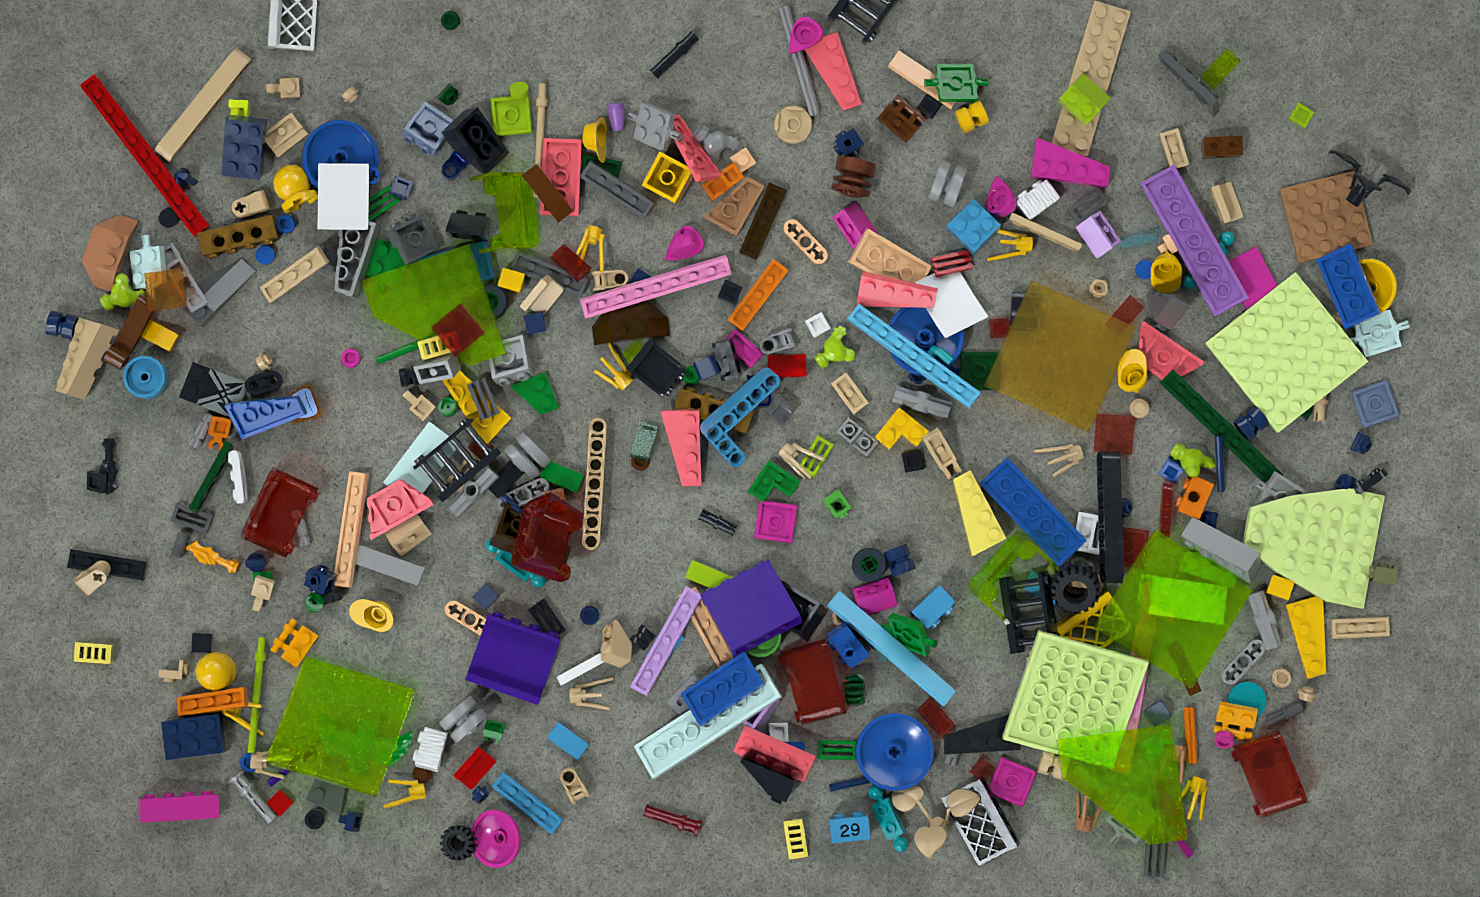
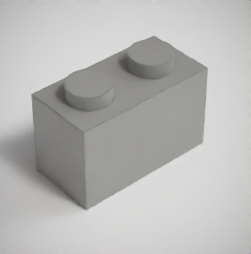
[413,351,461,384]

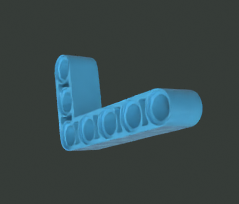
[700,368,780,467]

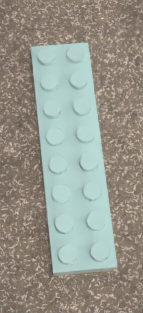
[634,664,782,780]

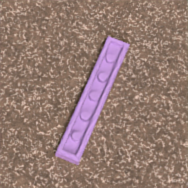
[630,586,701,696]

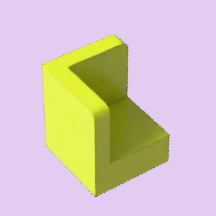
[229,100,250,117]

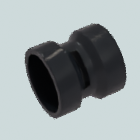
[399,366,421,388]
[630,624,656,651]

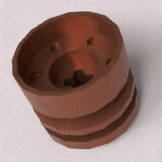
[831,156,876,198]

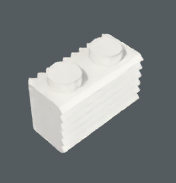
[1016,179,1061,220]
[413,727,448,772]

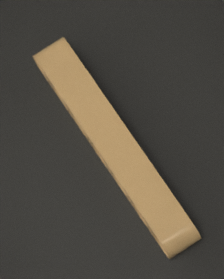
[155,48,252,162]
[582,418,607,550]

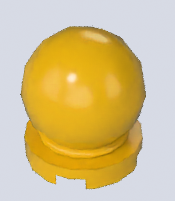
[273,165,318,213]
[195,652,237,691]

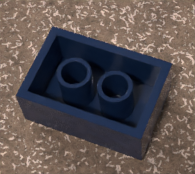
[221,114,267,180]
[161,714,226,760]

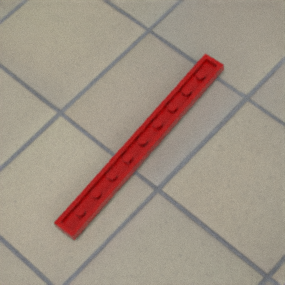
[80,74,210,237]

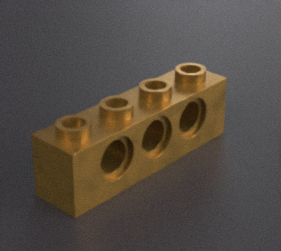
[197,215,279,259]
[674,387,754,434]

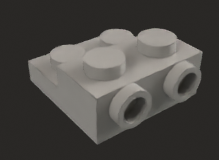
[487,335,533,386]

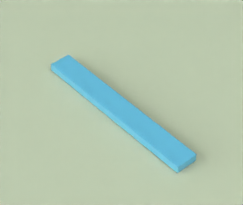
[847,304,981,409]
[827,591,956,706]

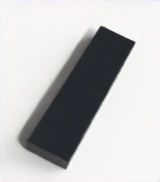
[67,549,147,581]

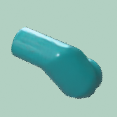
[927,345,954,365]

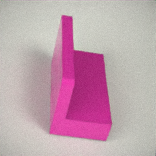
[832,202,877,249]
[852,577,897,615]

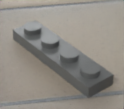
[580,160,655,219]
[510,251,588,298]

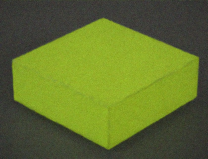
[1288,102,1315,129]

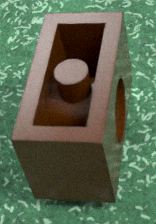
[1201,136,1243,159]

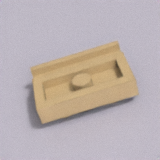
[266,113,308,158]

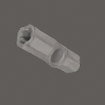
[892,386,952,419]
[447,465,499,518]
[1247,590,1282,650]

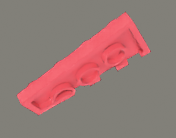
[804,32,862,111]
[673,114,722,183]
[857,272,938,308]
[661,409,702,486]

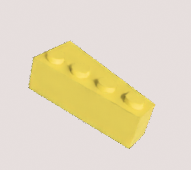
[952,470,1006,557]

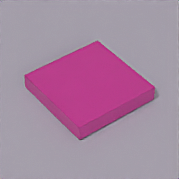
[754,501,798,543]
[989,757,1037,807]

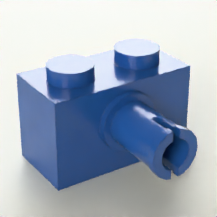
[826,621,869,669]

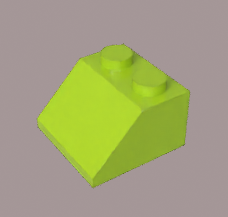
[1057,73,1111,127]

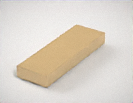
[1331,617,1390,639]

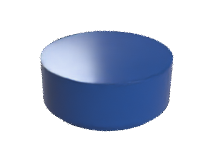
[276,214,296,234]
[255,246,275,265]
[1135,260,1152,280]
[240,753,255,772]

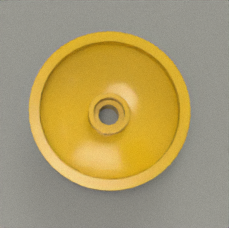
[1360,259,1397,313]

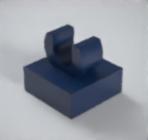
[338,811,363,832]

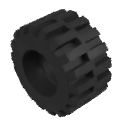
[1051,561,1100,614]

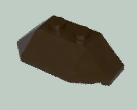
[592,300,670,346]

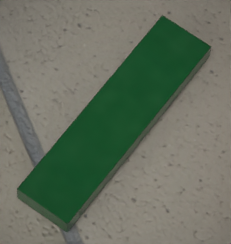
[189,441,234,514]

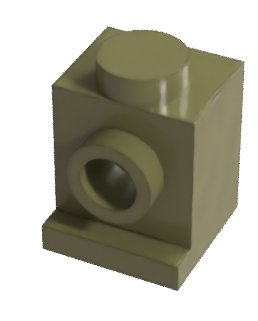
[1368,563,1399,585]

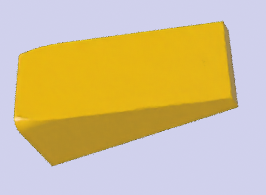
[141,320,180,353]

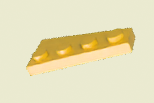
[1285,596,1326,679]

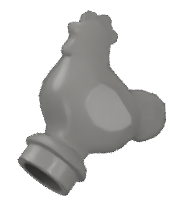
[693,125,739,164]

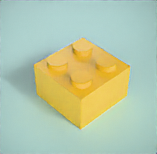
[642,152,693,205]

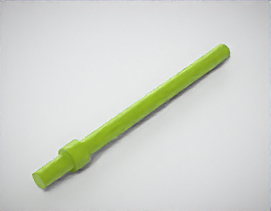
[247,637,267,753]

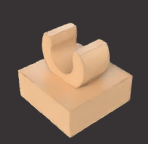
[1158,234,1178,254]

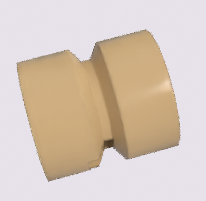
[1037,750,1070,780]

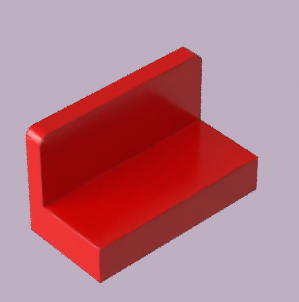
[767,354,807,379]
[453,746,496,790]

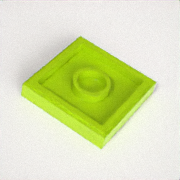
[490,95,532,137]

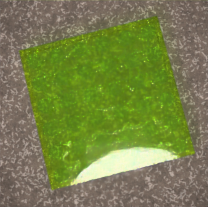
[1094,529,1253,689]
[266,656,415,797]

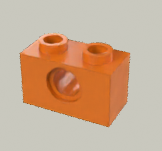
[1175,477,1214,520]

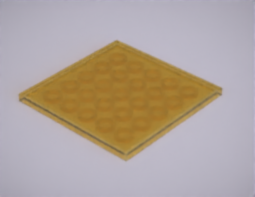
[984,280,1136,432]

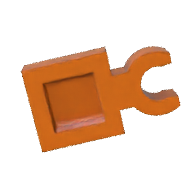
[208,415,231,451]

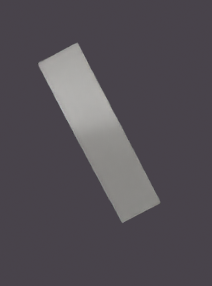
[164,242,208,313]
[356,545,425,586]

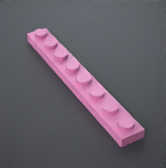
[580,255,731,319]

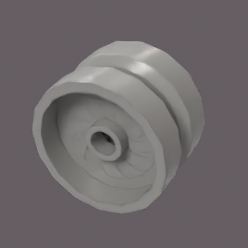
[928,159,967,208]
[503,431,552,480]
[439,696,488,743]

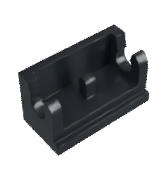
[712,338,742,381]

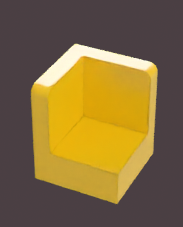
[498,268,526,294]
[1264,575,1295,600]

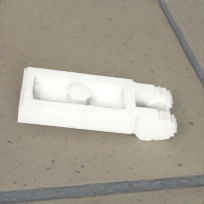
[228,450,249,504]

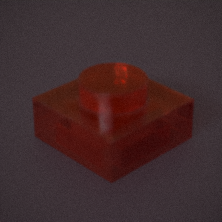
[989,318,1009,339]

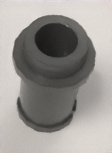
[171,533,190,558]

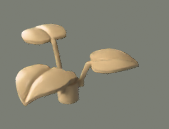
[891,785,981,859]

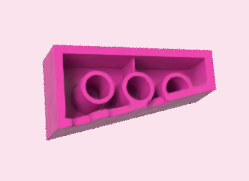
[1030,138,1110,189]
[137,791,219,823]

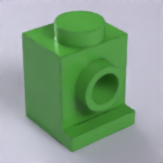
[822,489,851,520]

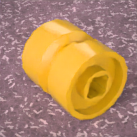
[955,101,989,134]

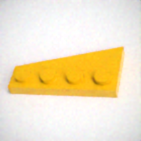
[442,370,512,445]

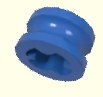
[369,167,381,185]

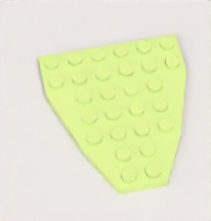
[1242,488,1385,609]

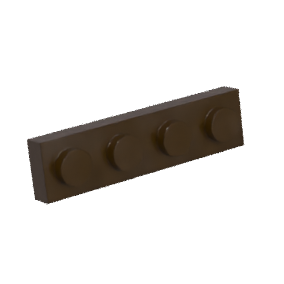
[739,182,787,261]

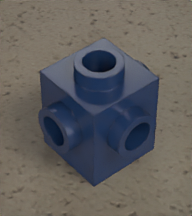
[833,128,864,157]
[304,565,338,595]

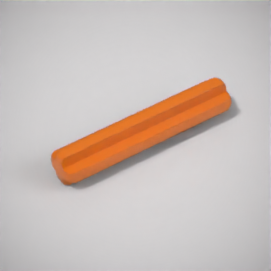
[1183,707,1198,764]

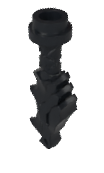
[99,438,119,495]

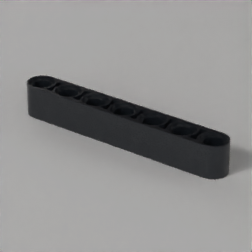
[1096,451,1124,583]

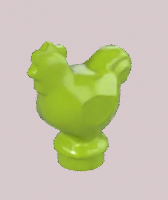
[100,273,147,311]
[813,326,855,370]
[1170,443,1216,478]

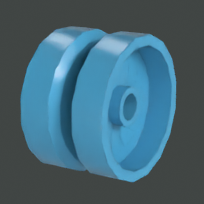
[123,356,169,399]

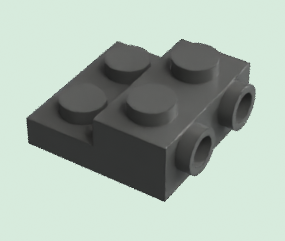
[386,213,439,265]

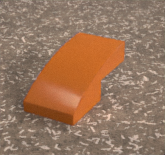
[702,162,745,202]

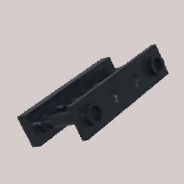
[828,0,897,45]
[413,417,502,502]
[999,571,1060,654]

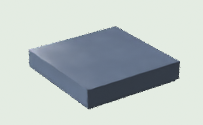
[1350,380,1400,428]

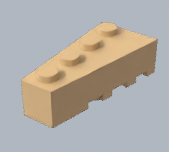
[56,318,119,400]

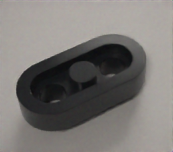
[245,371,283,395]
[1354,467,1388,495]

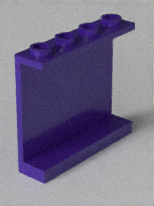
[700,559,802,658]
[465,611,561,705]

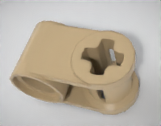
[232,190,270,218]
[592,270,630,292]
[74,560,111,595]
[560,767,590,805]

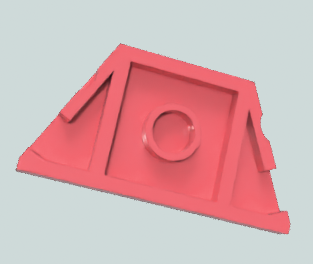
[1138,321,1205,380]
[367,479,435,540]

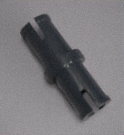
[698,508,738,536]

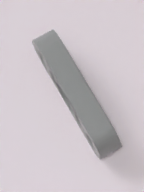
[497,478,549,510]
[1220,640,1265,685]

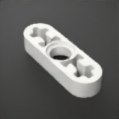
[556,653,604,685]

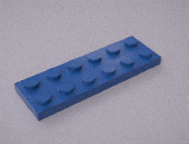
[979,458,1087,568]

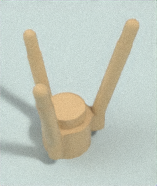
[779,443,824,479]
[1034,444,1084,477]
[570,677,614,710]
[250,748,294,779]

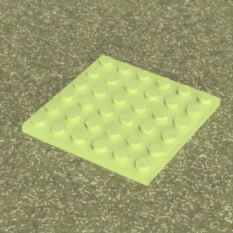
[1205,272,1368,433]
[1002,630,1149,769]

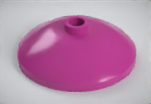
[471,810,521,868]

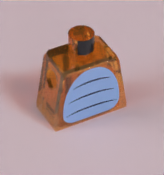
[284,383,324,424]

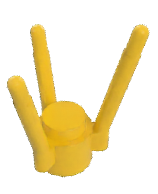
[576,226,605,272]
[987,229,1033,261]
[594,344,633,391]
[222,702,264,736]
[1175,776,1208,820]
[384,779,426,808]

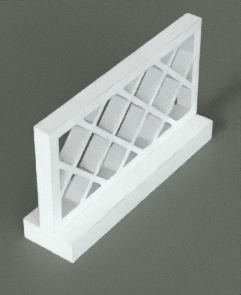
[267,0,317,51]

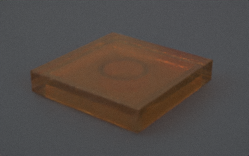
[144,268,187,312]

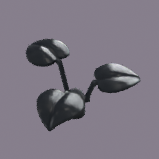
[1328,150,1411,207]

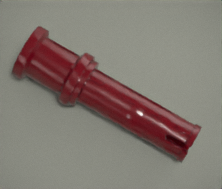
[643,804,702,837]

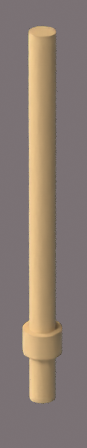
[533,83,548,198]

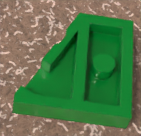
[511,373,559,415]

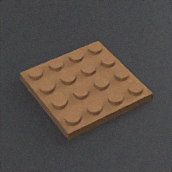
[1279,171,1373,263]

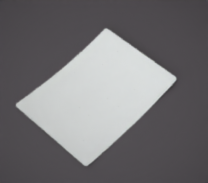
[317,164,369,230]
[915,265,988,338]

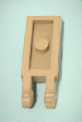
[921,428,962,479]

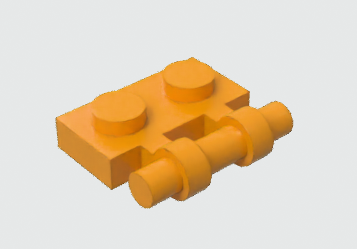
[270,618,319,668]
[1213,701,1258,740]

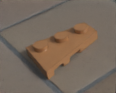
[703,177,765,237]

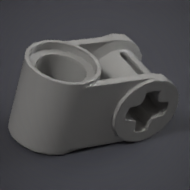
[759,328,797,355]

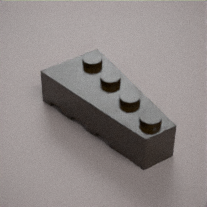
[489,503,571,573]

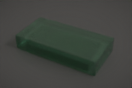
[629,421,659,462]

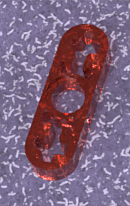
[1159,483,1173,539]

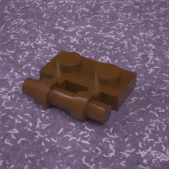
[877,94,927,143]

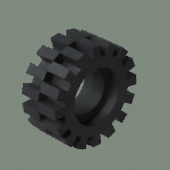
[440,825,478,861]

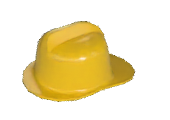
[582,117,607,163]
[1151,251,1182,293]
[1118,349,1148,393]
[349,599,394,632]

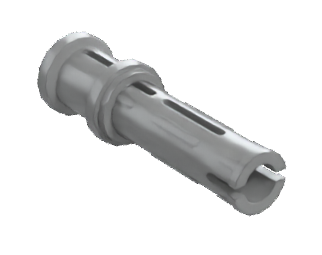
[229,770,277,824]

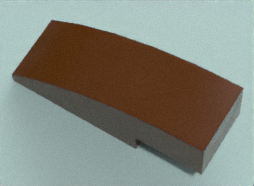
[522,164,573,223]

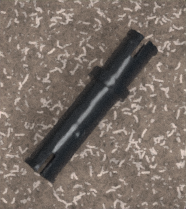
[650,31,699,79]

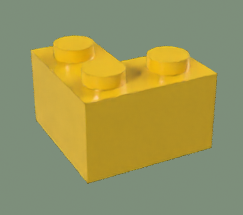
[874,408,929,450]

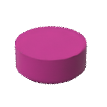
[341,349,361,368]
[1214,731,1234,749]

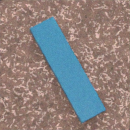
[492,772,564,835]

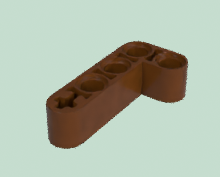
[103,294,158,370]

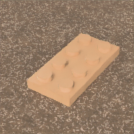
[848,229,932,283]

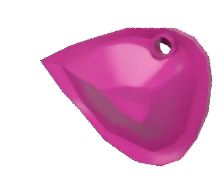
[789,16,824,54]
[986,176,1017,218]
[665,226,704,260]

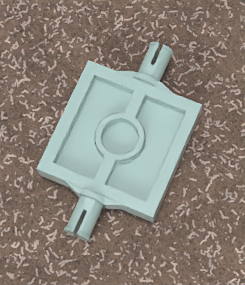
[130,235,168,300]
[1350,310,1410,358]

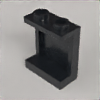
[626,338,686,398]

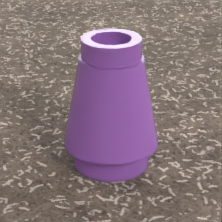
[607,103,626,131]

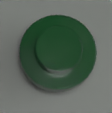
[441,11,460,30]

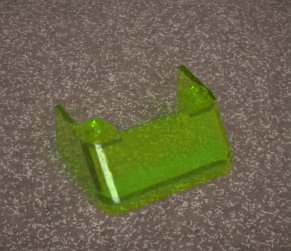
[469,172,539,253]
[968,534,1059,625]

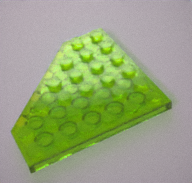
[361,244,506,366]
[1056,724,1188,845]

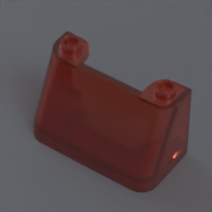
[240,467,319,558]
[511,492,584,582]
[778,639,847,725]
[1231,730,1308,819]

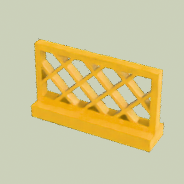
[1045,589,1133,648]

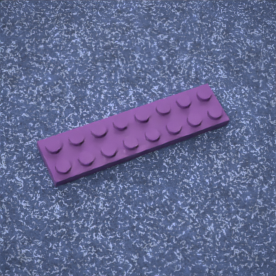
[1140,165,1249,317]

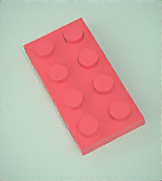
[540,138,582,217]
[733,726,816,782]

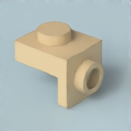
[159,660,189,682]

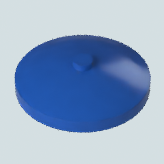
[302,120,379,189]
[889,307,964,376]
[856,713,933,791]

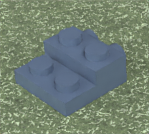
[402,101,453,156]

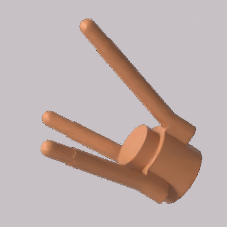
[1152,745,1187,786]
[1075,790,1110,832]

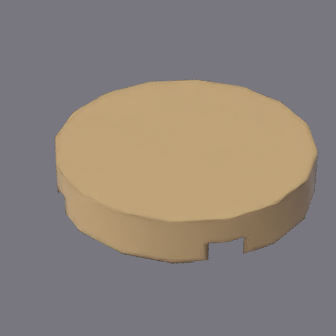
[774,106,812,144]

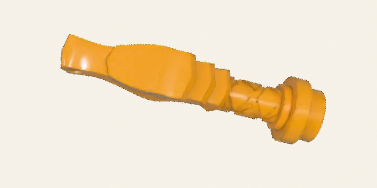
[186,540,240,574]

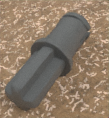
[1265,701,1304,727]

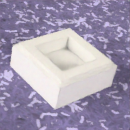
[805,312,831,338]
[768,722,789,742]

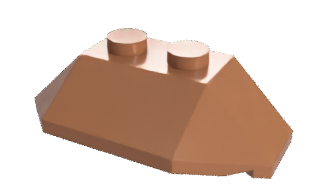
[82,215,139,292]

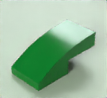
[540,462,585,493]

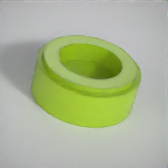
[509,82,529,99]

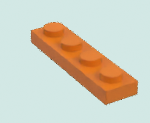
[728,259,789,332]
[177,687,248,717]

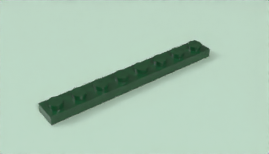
[1159,369,1283,483]

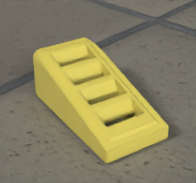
[417,331,461,360]
[74,642,114,664]
[783,818,808,860]

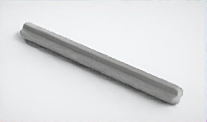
[779,6,820,116]

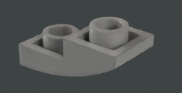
[837,417,880,458]

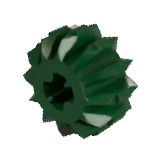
[844,673,865,706]

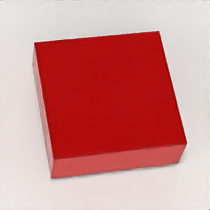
[267,789,294,816]

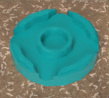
[1228,682,1266,717]

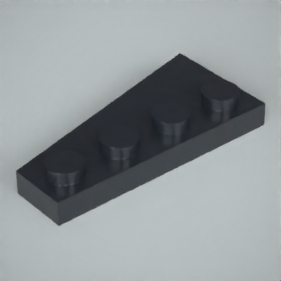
[943,714,1021,755]

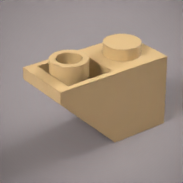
[601,620,632,668]

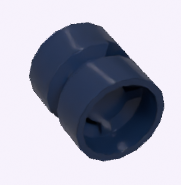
[45,310,79,340]
[1233,405,1270,441]
[884,543,916,577]

